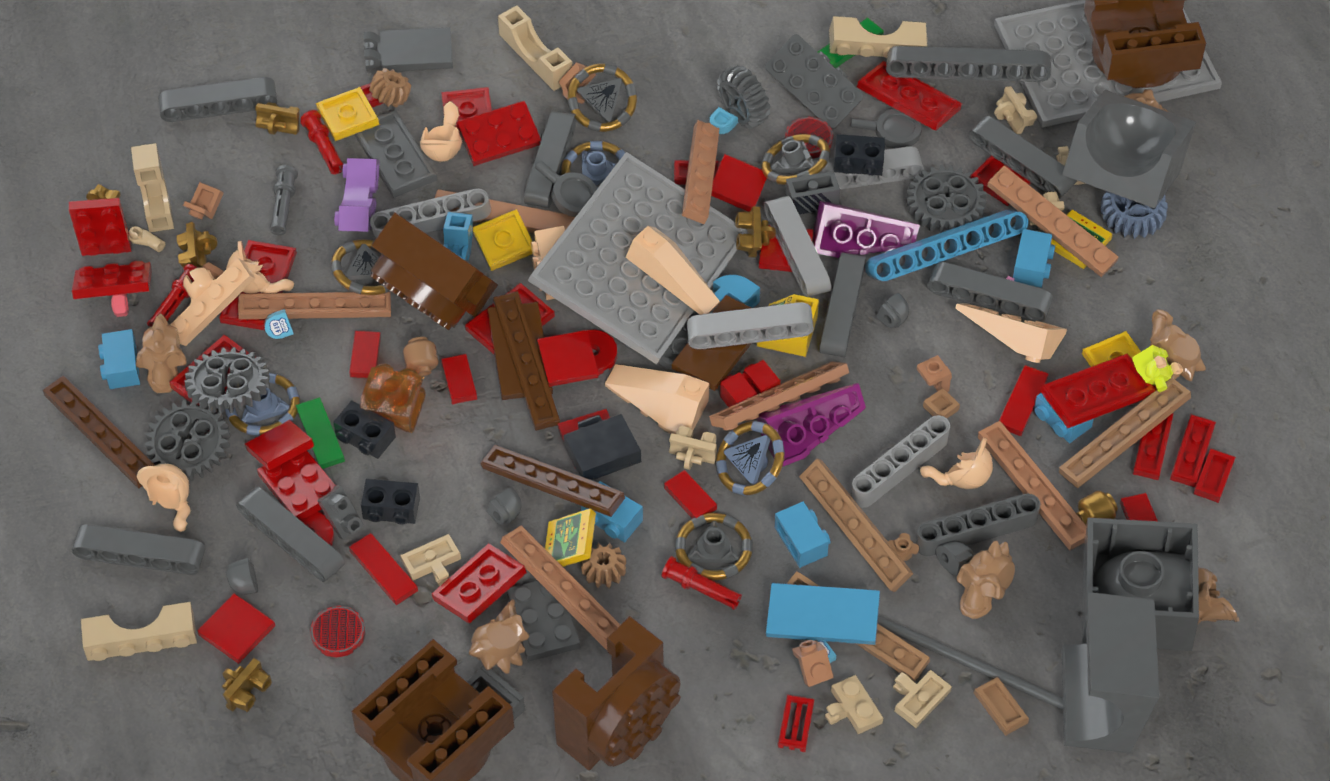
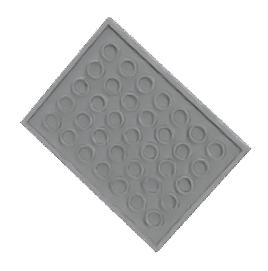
[994,0,1222,128]
[528,152,748,364]

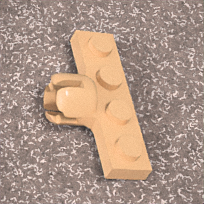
[170,258,255,346]

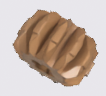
[369,68,412,107]
[581,542,626,588]

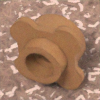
[888,533,919,561]

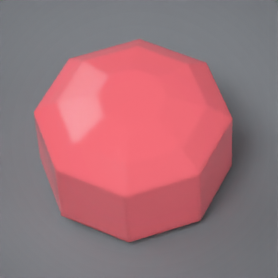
[111,294,129,317]

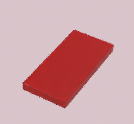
[857,61,962,131]
[219,240,297,331]
[1040,354,1156,428]

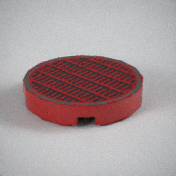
[785,117,833,158]
[310,606,365,658]

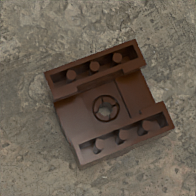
[1084,0,1206,89]
[370,212,498,330]
[552,616,681,771]
[351,639,514,781]

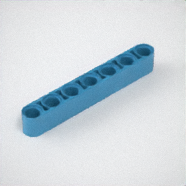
[865,210,1028,281]

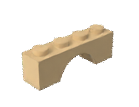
[498,6,572,91]
[829,16,927,58]
[131,143,174,232]
[81,602,197,661]

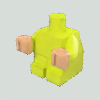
[1132,345,1183,392]

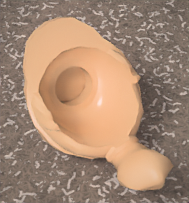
[420,102,462,162]
[226,241,294,294]
[920,437,993,489]
[137,463,191,532]

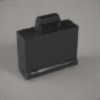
[564,414,642,480]

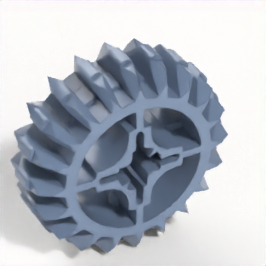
[1100,191,1168,239]

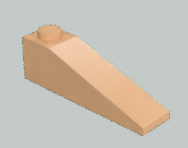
[625,226,720,315]
[956,303,1067,363]
[605,364,709,434]

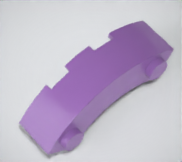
[335,158,380,232]

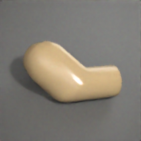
[129,226,165,252]

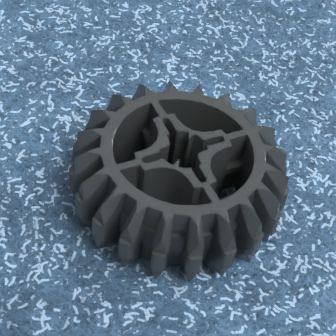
[717,65,771,129]

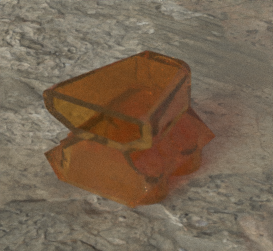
[360,364,426,433]

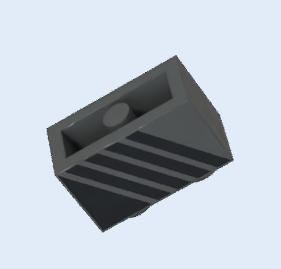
[785,171,840,215]

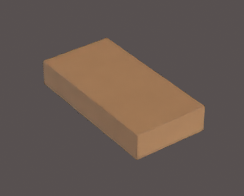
[974,677,1029,736]

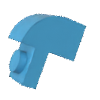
[443,212,473,261]
[709,275,760,314]

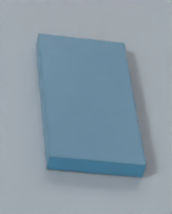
[766,583,880,645]

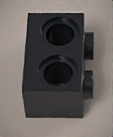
[834,134,885,176]
[333,400,396,459]
[361,479,420,525]

